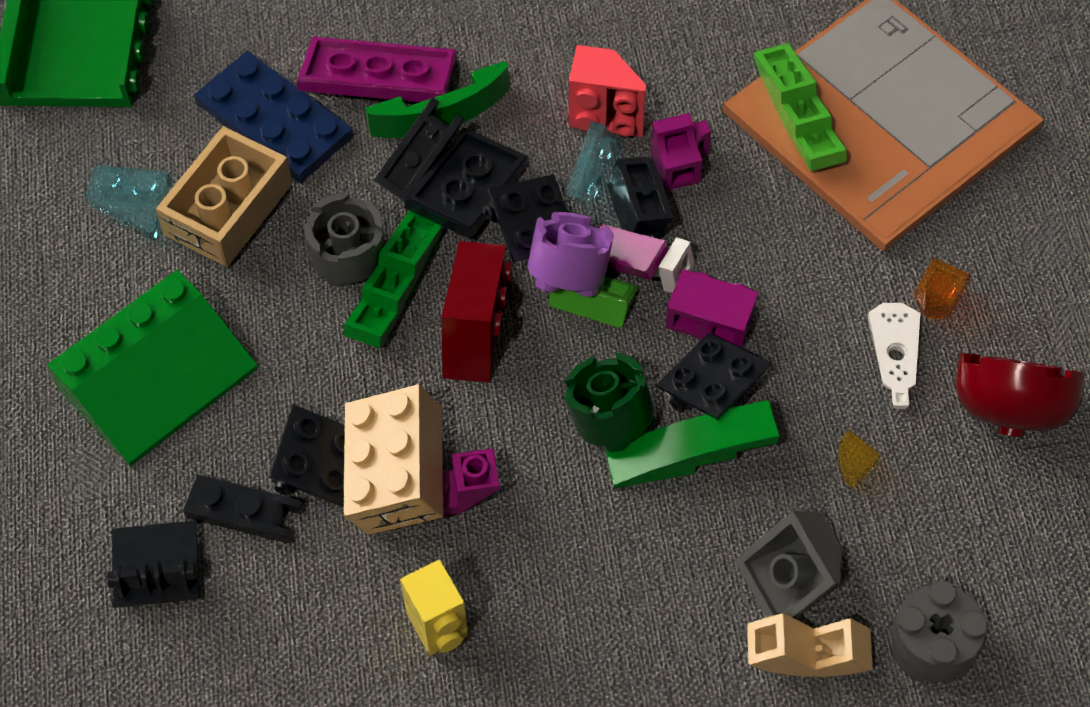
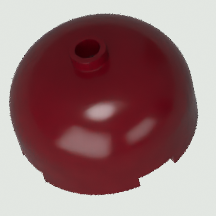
[955,352,1085,437]

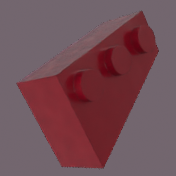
[441,241,513,383]

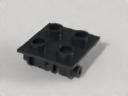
[483,174,568,263]
[656,333,771,420]
[268,404,345,508]
[107,520,199,608]

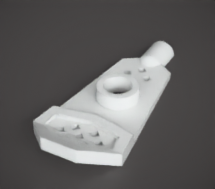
[868,303,921,409]

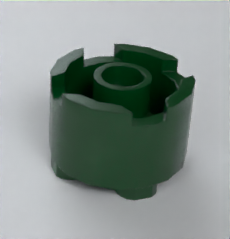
[564,353,656,452]

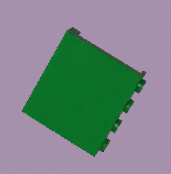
[0,0,153,107]

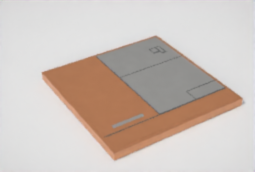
[723,0,1044,252]

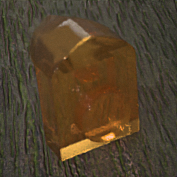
[913,258,970,319]

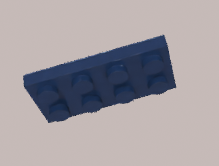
[194,51,353,184]

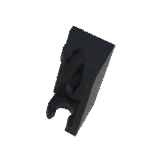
[607,156,674,239]

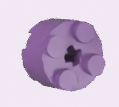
[527,212,614,297]

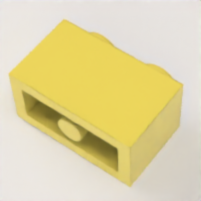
[400,559,468,656]

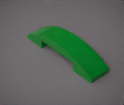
[365,60,509,138]

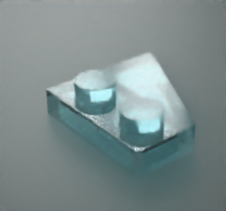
[566,121,616,205]
[85,165,171,241]

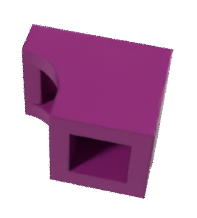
[650,113,711,191]

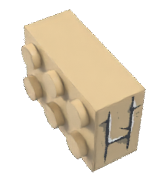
[156,126,292,267]
[344,384,443,535]

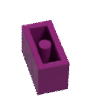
[665,269,759,349]

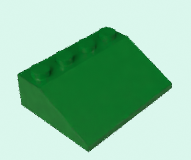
[47,270,258,467]

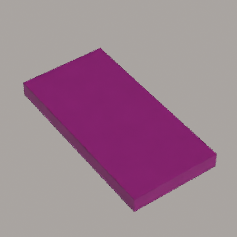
[297,37,457,102]

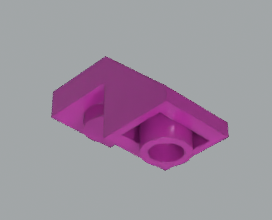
[443,448,500,516]

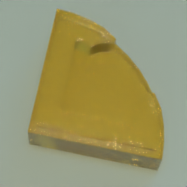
[838,430,880,489]

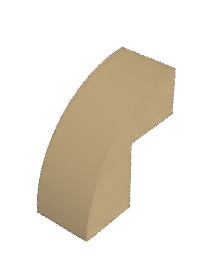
[747,613,873,677]

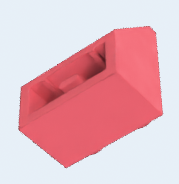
[569,45,646,137]

